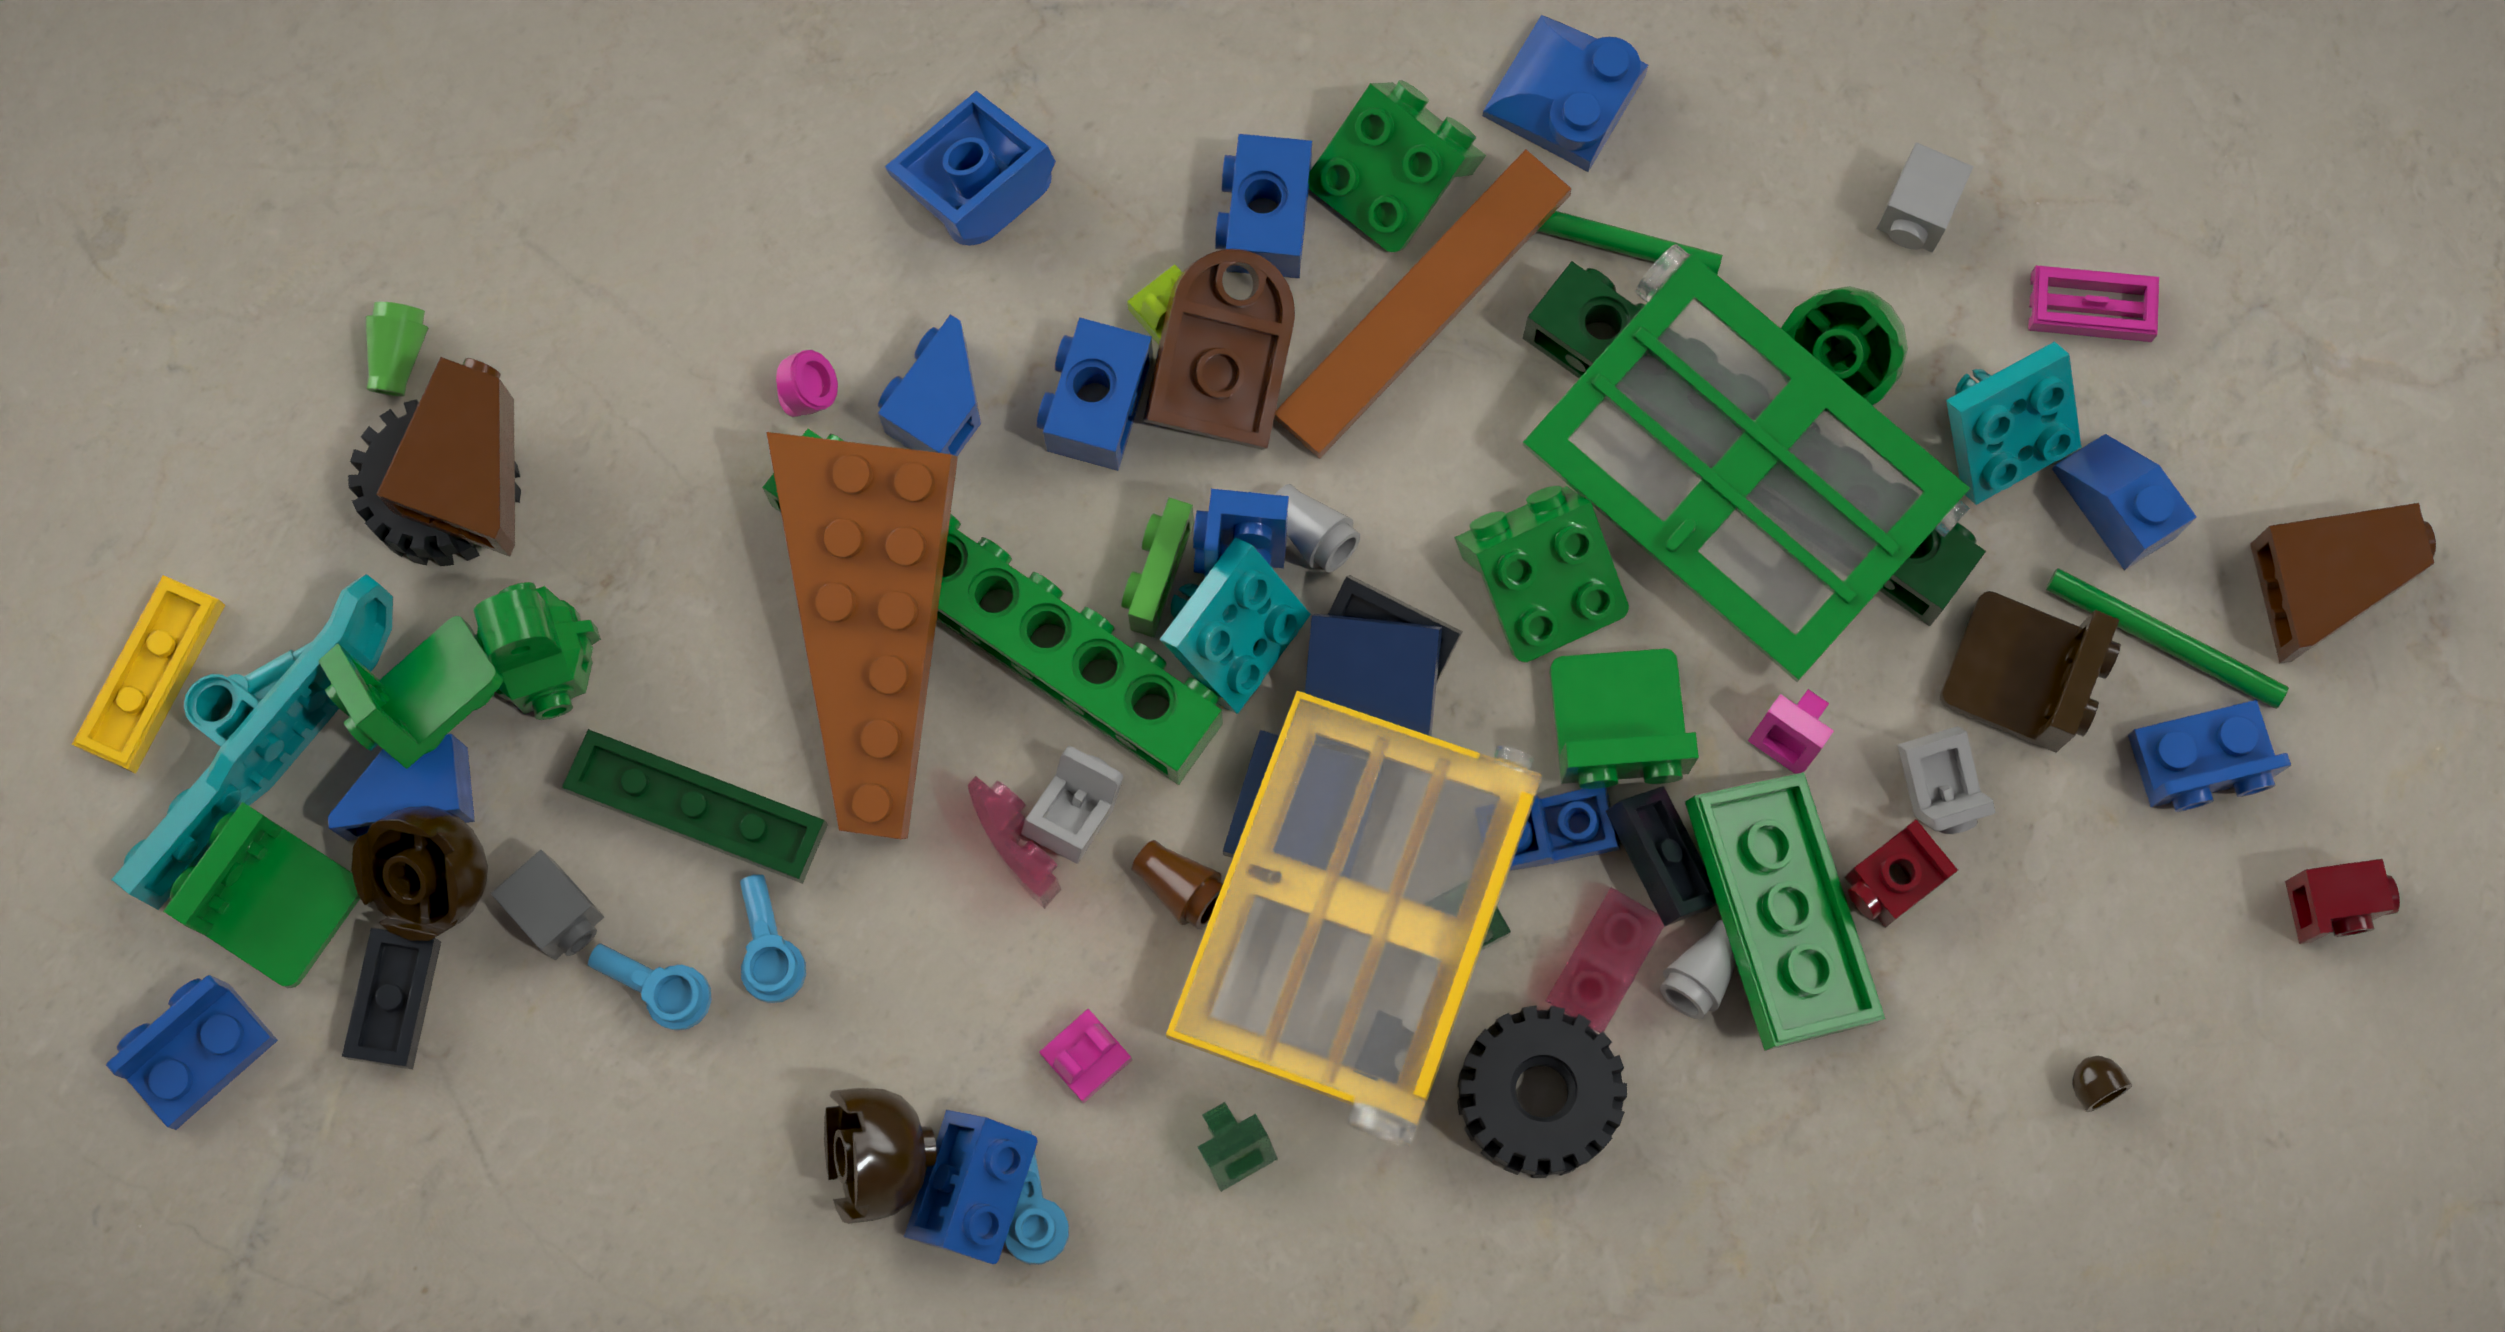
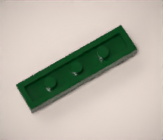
[562,729,828,884]

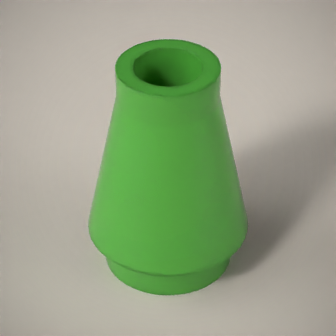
[365,301,429,396]

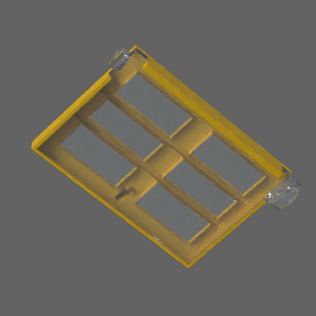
[1166,691,1542,1146]

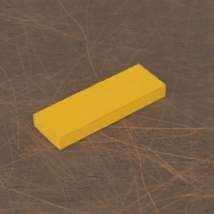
[72,575,225,774]

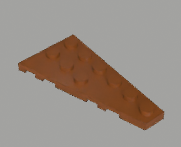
[766,432,958,839]

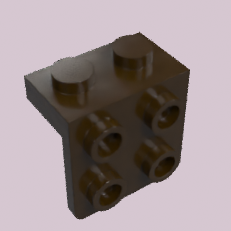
[1940,591,2121,753]

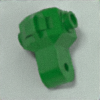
[473,582,601,720]

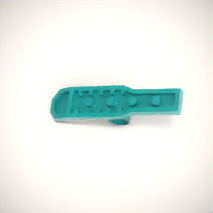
[111,574,393,910]

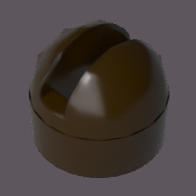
[2072,1055,2132,1112]

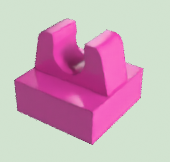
[1748,689,1834,774]
[1039,1009,1132,1104]

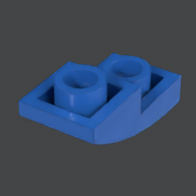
[1475,788,1621,871]

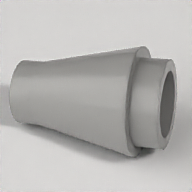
[1275,484,1360,572]
[1660,920,1737,1020]

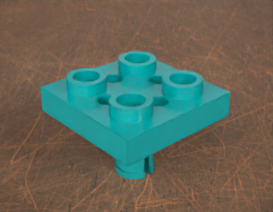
[1946,341,2082,505]
[1160,537,1311,714]

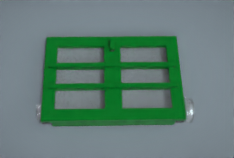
[1523,244,1970,682]

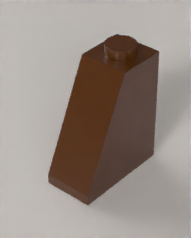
[376,357,515,557]
[2250,503,2436,664]

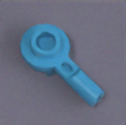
[740,874,806,1003]
[588,944,712,1031]
[1005,1131,1069,1265]

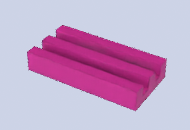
[2028,265,2159,342]

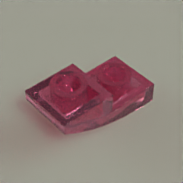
[967,776,1061,909]
[1545,886,1664,1033]

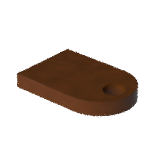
[1143,249,1295,450]

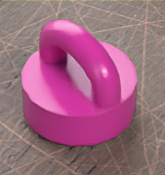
[776,350,838,417]

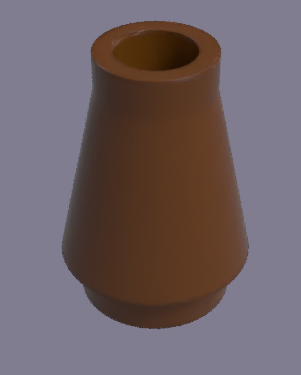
[1131,840,1223,929]

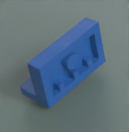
[1193,488,1289,577]
[2128,700,2291,812]
[106,975,278,1130]
[904,1110,1038,1264]

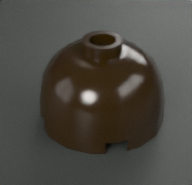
[351,806,488,941]
[824,1088,937,1224]

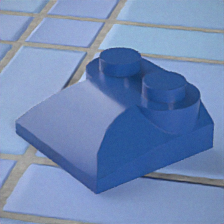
[1482,15,1649,172]
[885,91,1056,246]

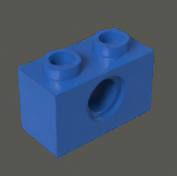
[1215,134,1312,278]
[1036,317,1154,471]

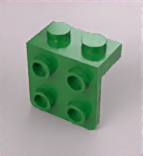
[1308,80,1486,252]
[1454,485,1629,662]
[318,616,503,769]
[1549,648,1699,789]
[163,802,360,988]

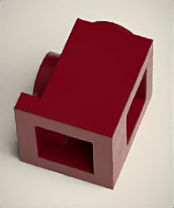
[1844,819,1958,928]
[2285,859,2400,944]

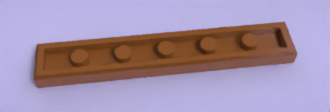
[1274,149,1572,459]

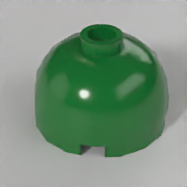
[1780,286,1908,413]

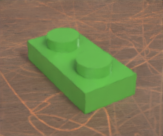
[1121,497,1194,638]

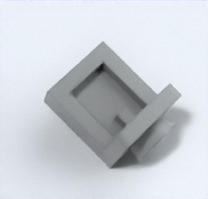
[1897,726,1995,834]
[1021,746,1123,864]

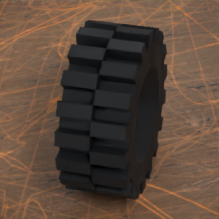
[348,399,521,566]
[1457,1005,1627,1178]

